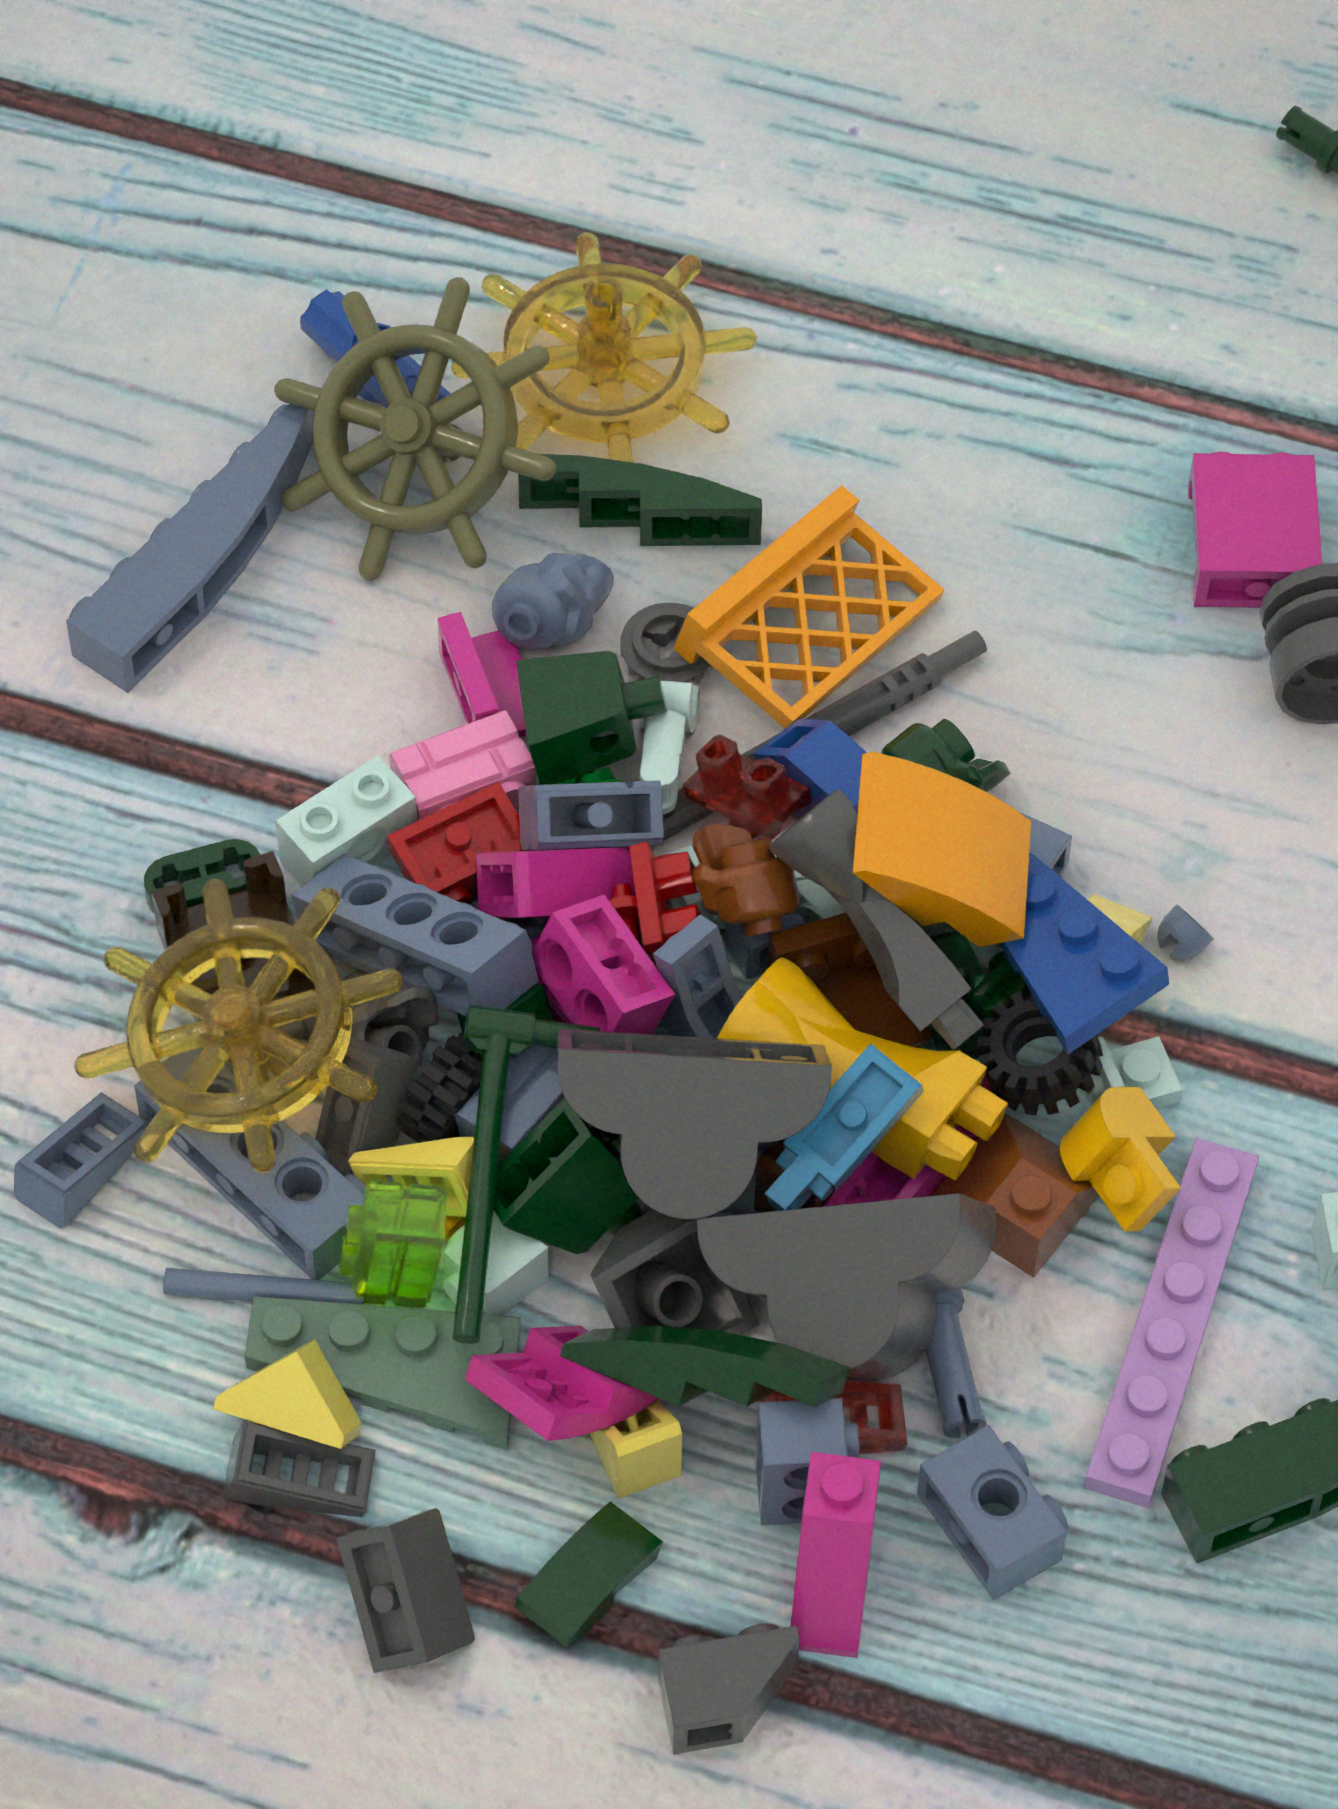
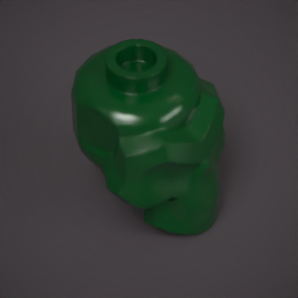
[881,719,1011,792]

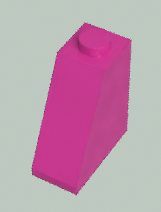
[476,846,636,918]
[791,1452,881,1658]

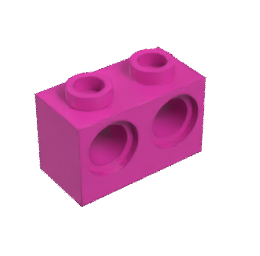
[532,894,675,1034]

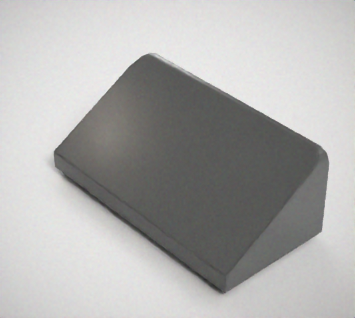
[315,1035,416,1177]

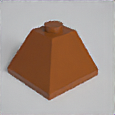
[931,1112,1099,1278]

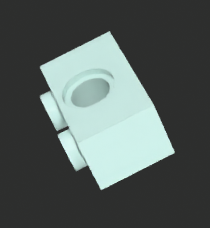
[275,755,418,886]

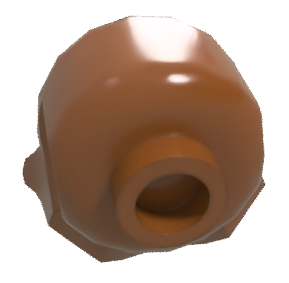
[691,824,800,936]

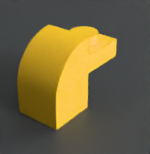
[1060,1087,1181,1232]

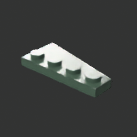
[245,1296,521,1450]

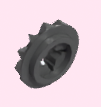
[620,603,713,683]

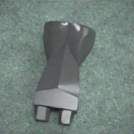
[768,789,984,1050]

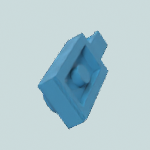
[765,1044,924,1211]

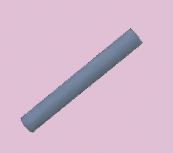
[163,1268,366,1305]

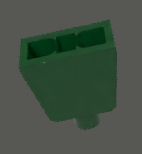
[516,651,667,785]
[494,1097,641,1255]

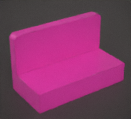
[437,612,527,738]

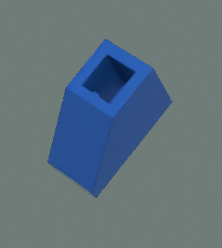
[753,719,867,817]

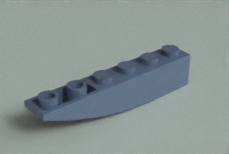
[66,404,315,693]

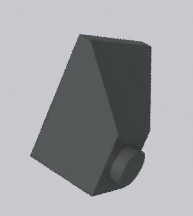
[590,1209,760,1335]

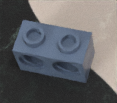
[755,1398,859,1525]

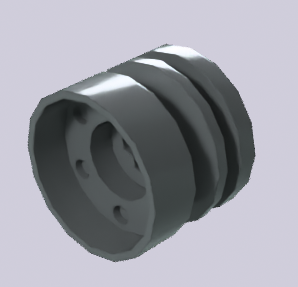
[1260,563,1338,724]

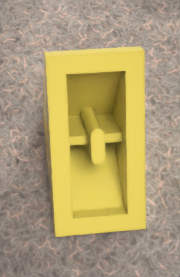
[213,1339,362,1449]
[589,1400,682,1499]

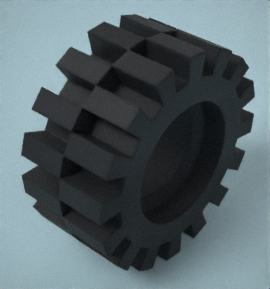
[976,991,1103,1116]
[397,1032,483,1143]

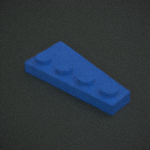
[1000,851,1169,1055]

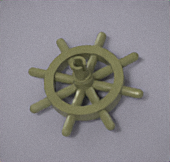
[274,277,557,581]

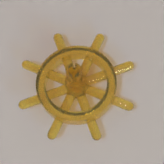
[451,232,757,463]
[74,879,403,1173]

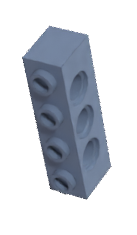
[291,854,539,1016]
[134,1038,375,1280]

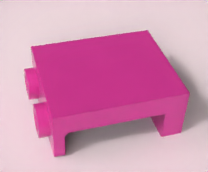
[1188,452,1322,608]

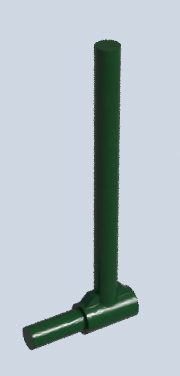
[452,1004,600,1344]

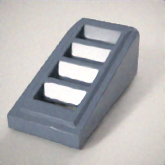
[14,1092,151,1228]

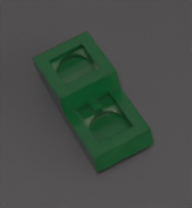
[514,1501,663,1648]

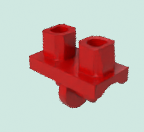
[609,842,702,968]

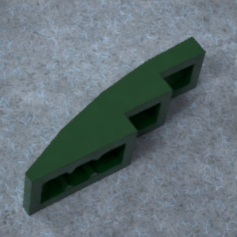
[518,454,762,546]
[560,1326,850,1407]

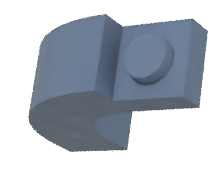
[653,915,783,1142]

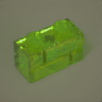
[339,1180,447,1308]

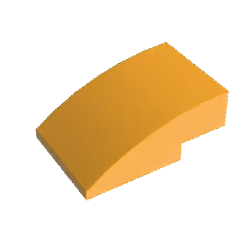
[853,751,1031,947]

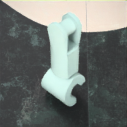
[640,681,700,814]

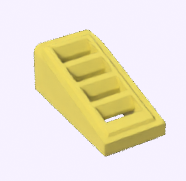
[348,1137,474,1217]

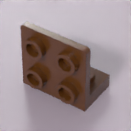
[768,913,931,1048]

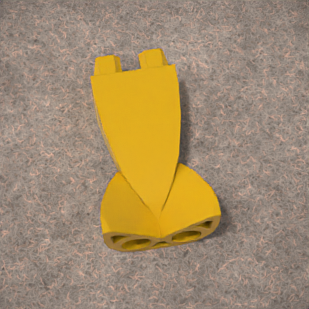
[717,957,1008,1181]

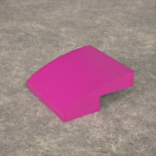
[465,1325,659,1441]

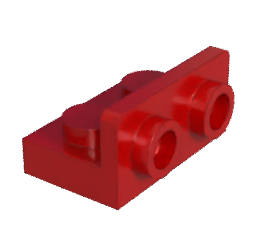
[386,782,530,905]

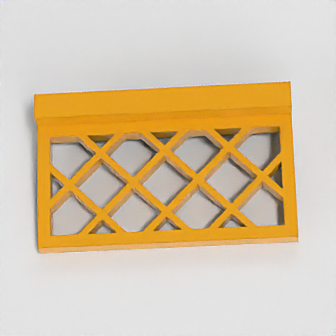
[673,485,945,729]

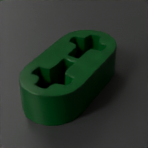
[144,839,261,914]

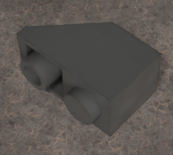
[658,1623,799,1755]

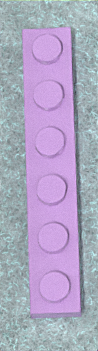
[1084,1138,1259,1508]

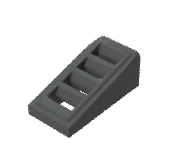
[223,1420,376,1518]

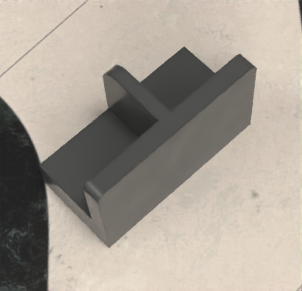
[336,1508,475,1673]

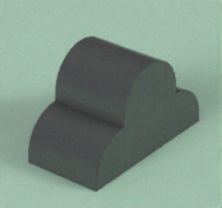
[557,1029,832,1219]
[697,1193,997,1381]

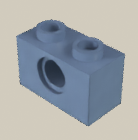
[917,1425,1068,1601]

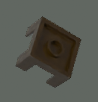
[151,851,321,1034]

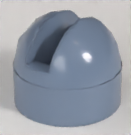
[1157,904,1214,961]

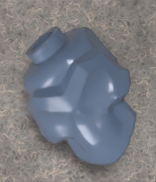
[492,553,614,650]

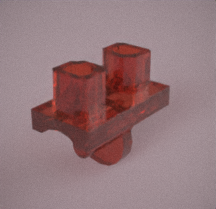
[683,734,812,840]

